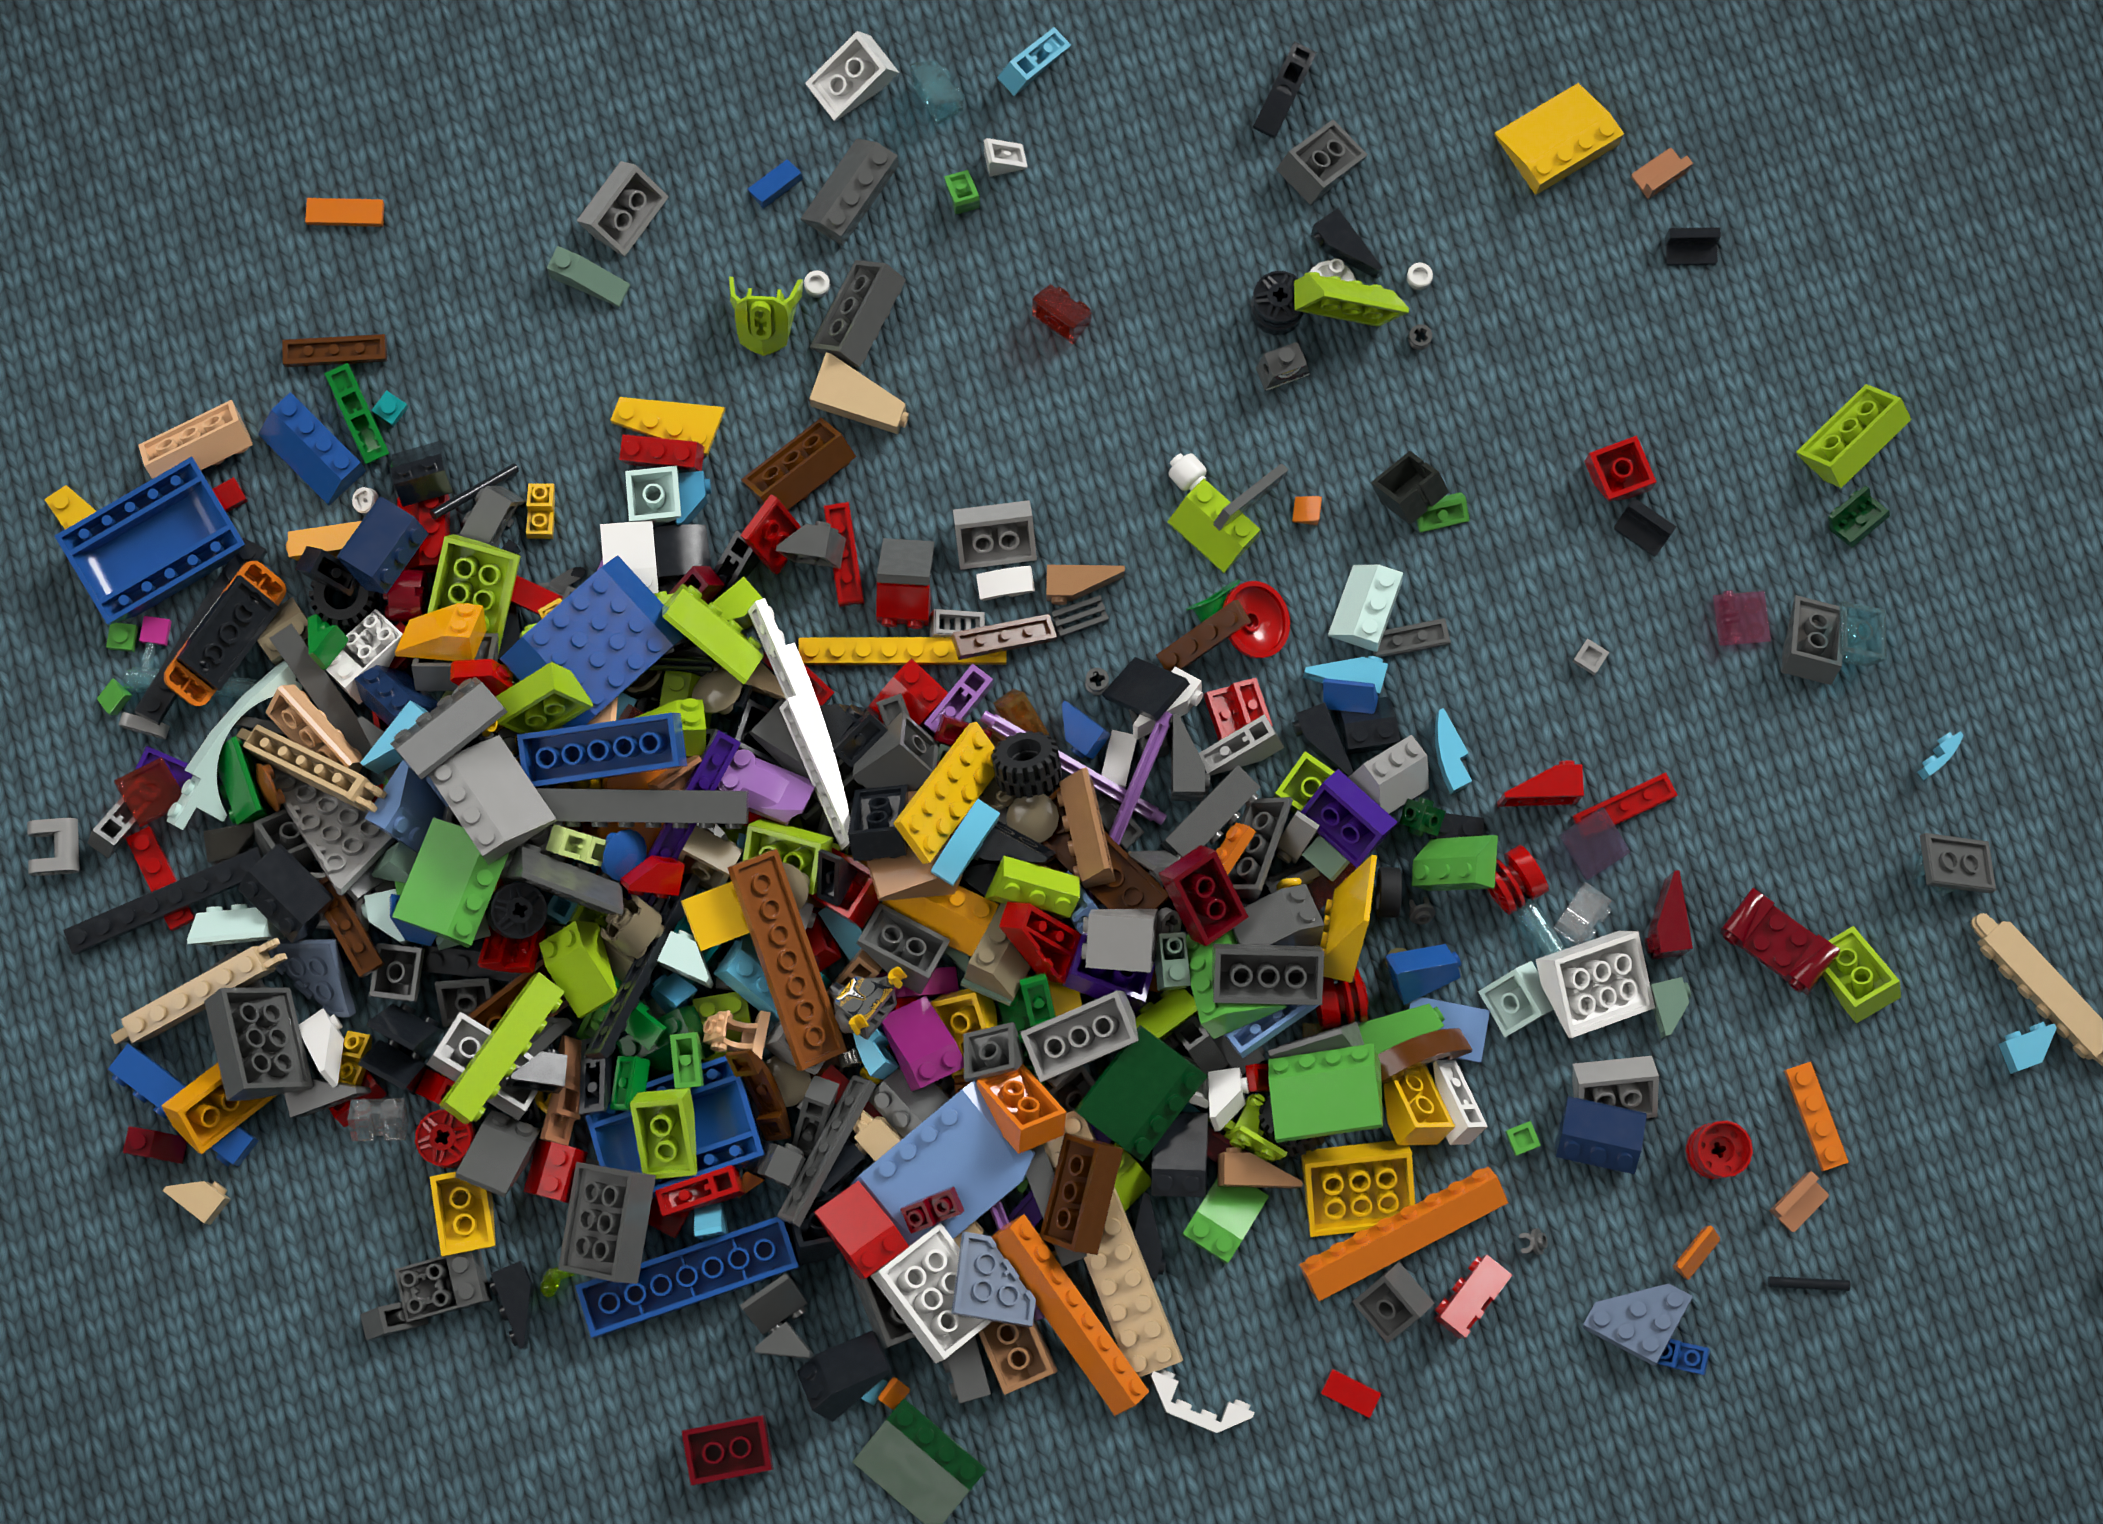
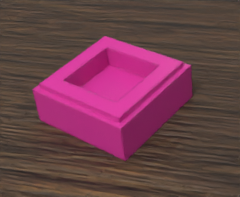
[139,616,172,646]

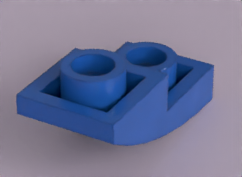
[1657,1339,1710,1376]

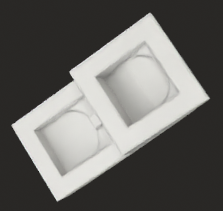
[976,566,1035,601]
[1101,730,1137,789]

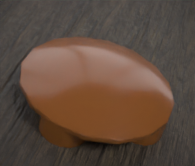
[256,763,286,812]

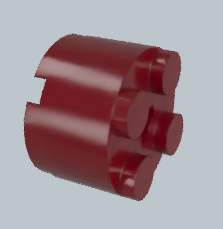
[383,570,429,622]

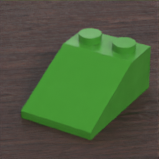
[1181,1177,1269,1264]

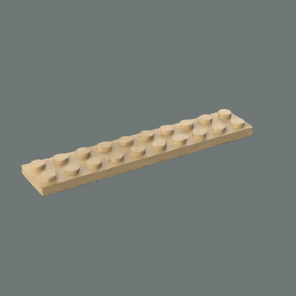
[1043,1110,1183,1377]

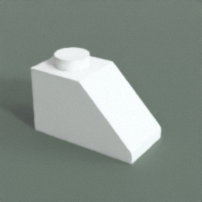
[1208,1067,1249,1131]

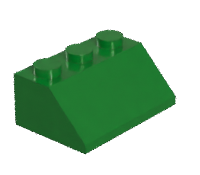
[217,736,271,829]

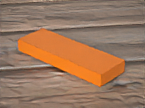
[305,198,384,227]

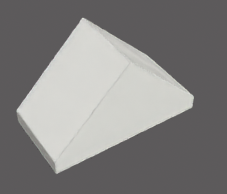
[984,138,1028,177]

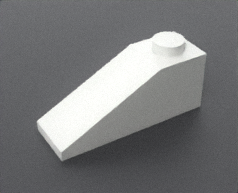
[1133,667,1203,739]
[299,1008,344,1088]
[1433,1060,1488,1145]

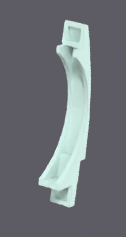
[166,660,303,830]

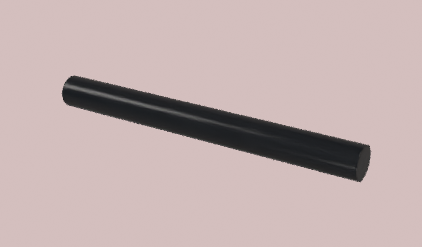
[430,463,519,520]

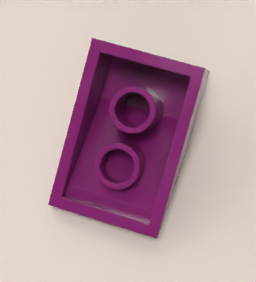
[881,996,964,1092]

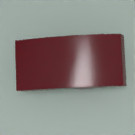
[900,1186,964,1234]

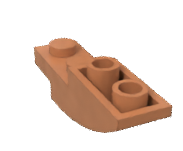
[540,1035,581,1146]

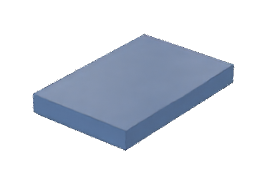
[1409,997,1490,1063]

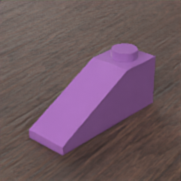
[924,663,993,733]

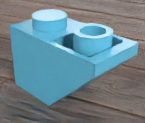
[1998,1022,2056,1074]

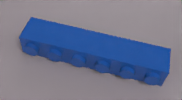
[108,1044,259,1167]

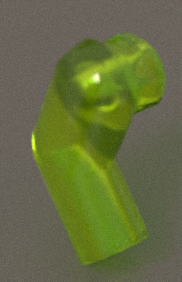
[540,1267,574,1298]

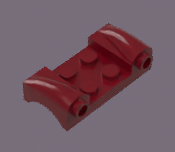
[1720,888,1840,996]

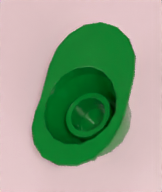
[1186,579,1240,623]

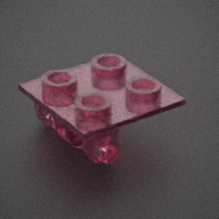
[1713,590,1771,646]

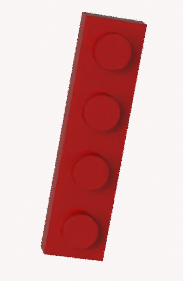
[126,826,195,932]

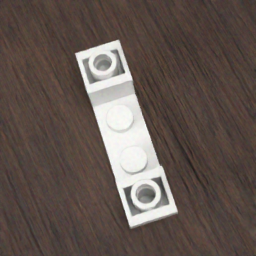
[1150,1369,1255,1433]

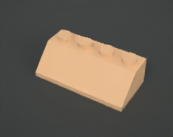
[139,400,253,479]
[265,684,363,773]

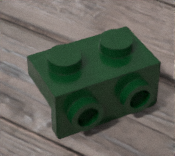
[1828,486,1890,548]

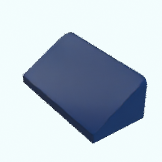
[747,159,803,209]
[1323,679,1378,714]

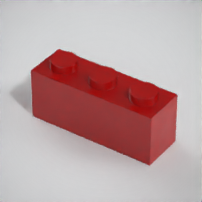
[619,434,705,471]

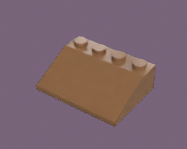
[867,791,962,901]

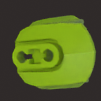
[729,276,803,356]

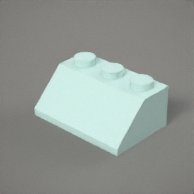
[1328,565,1403,652]
[187,904,284,946]

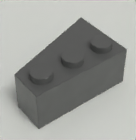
[456,486,527,547]
[746,1141,807,1190]

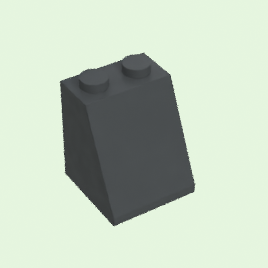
[853,712,939,792]

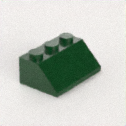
[616,1005,715,1082]

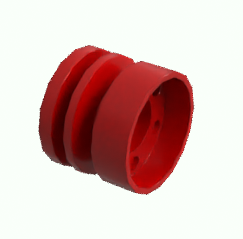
[1487,845,1549,915]
[1316,967,1368,1030]
[415,1110,477,1169]
[1685,1120,1753,1179]

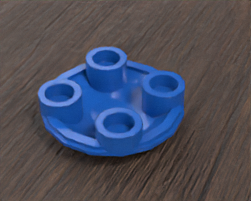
[601,829,647,881]

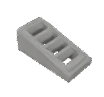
[930,609,985,637]

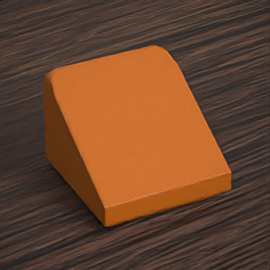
[1292,496,1322,526]
[738,1171,765,1198]
[878,1377,910,1410]

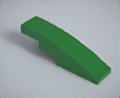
[324,363,390,464]
[601,975,666,1051]

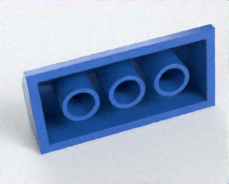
[258,392,366,506]

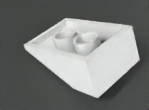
[805,31,899,121]
[600,520,659,594]

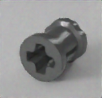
[1085,668,1109,696]

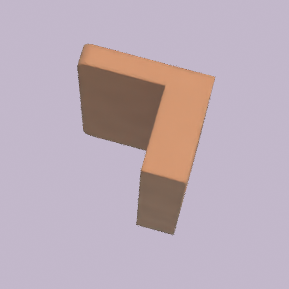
[1631,148,1693,199]
[647,755,702,790]
[1769,1171,1829,1232]

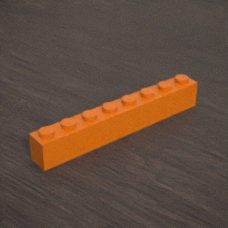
[1299,1167,1509,1301]
[991,1214,1149,1416]

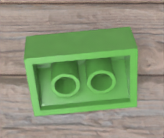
[1411,835,1498,891]

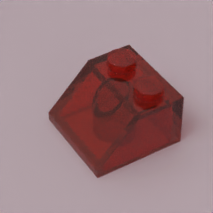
[1032,284,1092,344]

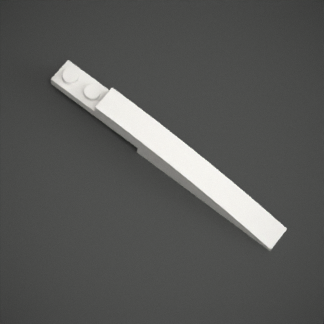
[748,598,850,851]

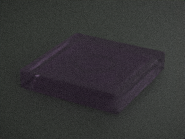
[1558,807,1631,880]

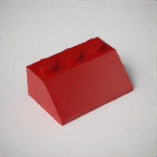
[397,494,450,573]

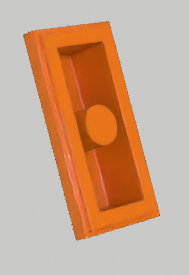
[1673,1225,1720,1280]

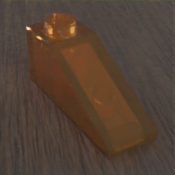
[993,689,1050,736]

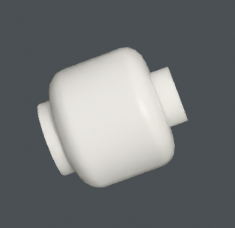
[1169,453,1207,491]

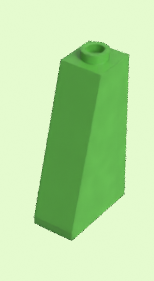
[1358,1003,1445,1054]

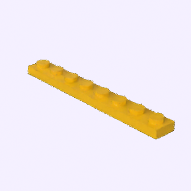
[799,637,1007,665]

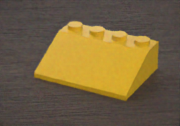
[1494,83,1624,195]
[1320,855,1377,983]
[1301,1140,1415,1237]

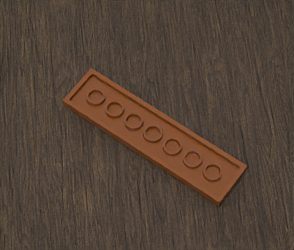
[727,849,847,1071]

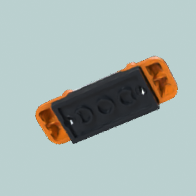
[164,561,286,706]

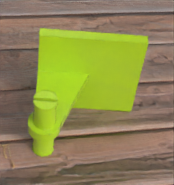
[1224,1094,1288,1163]

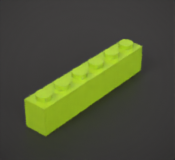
[439,972,565,1124]

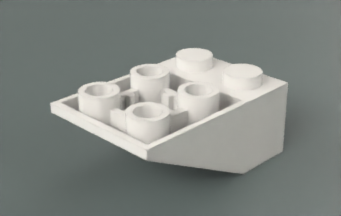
[325,609,403,704]

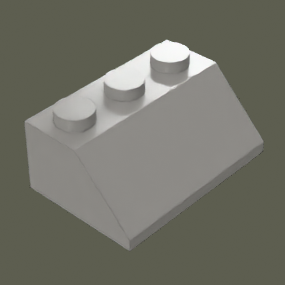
[577,161,669,256]
[953,500,1037,570]
[1348,735,1429,814]
[1572,1056,1659,1118]

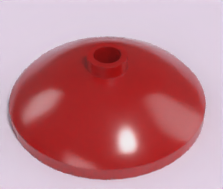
[1223,581,1290,659]

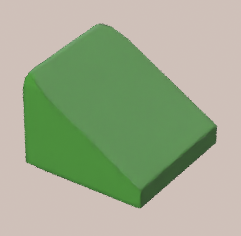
[97,678,133,715]

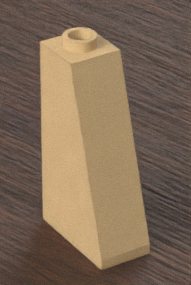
[809,352,909,434]

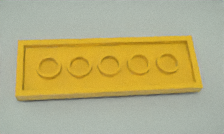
[893,721,995,864]

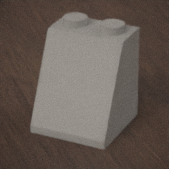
[1081,909,1158,972]

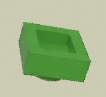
[106,623,139,652]
[1505,1121,1541,1156]

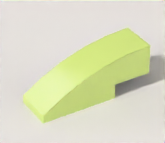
[546,824,606,867]

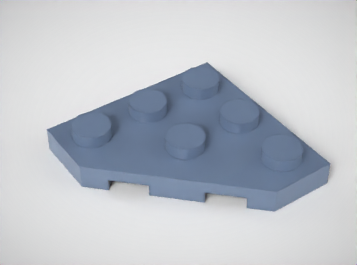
[269,939,356,1017]
[951,1232,1036,1327]
[1583,1283,1693,1367]

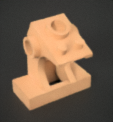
[703,1010,771,1060]

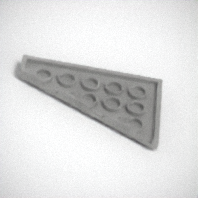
[271,766,396,895]

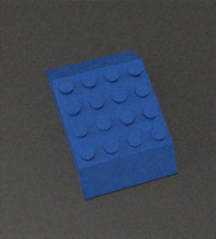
[55,457,246,625]
[500,555,685,728]
[585,1056,765,1199]

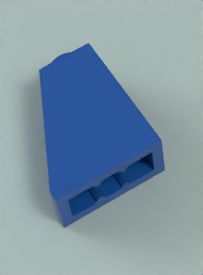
[1385,944,1462,1005]

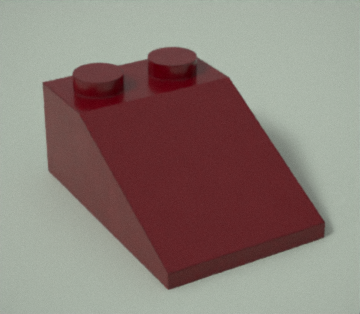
[1645,870,1693,960]

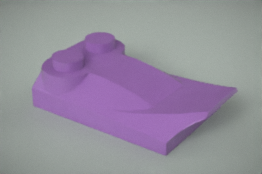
[716,749,816,826]

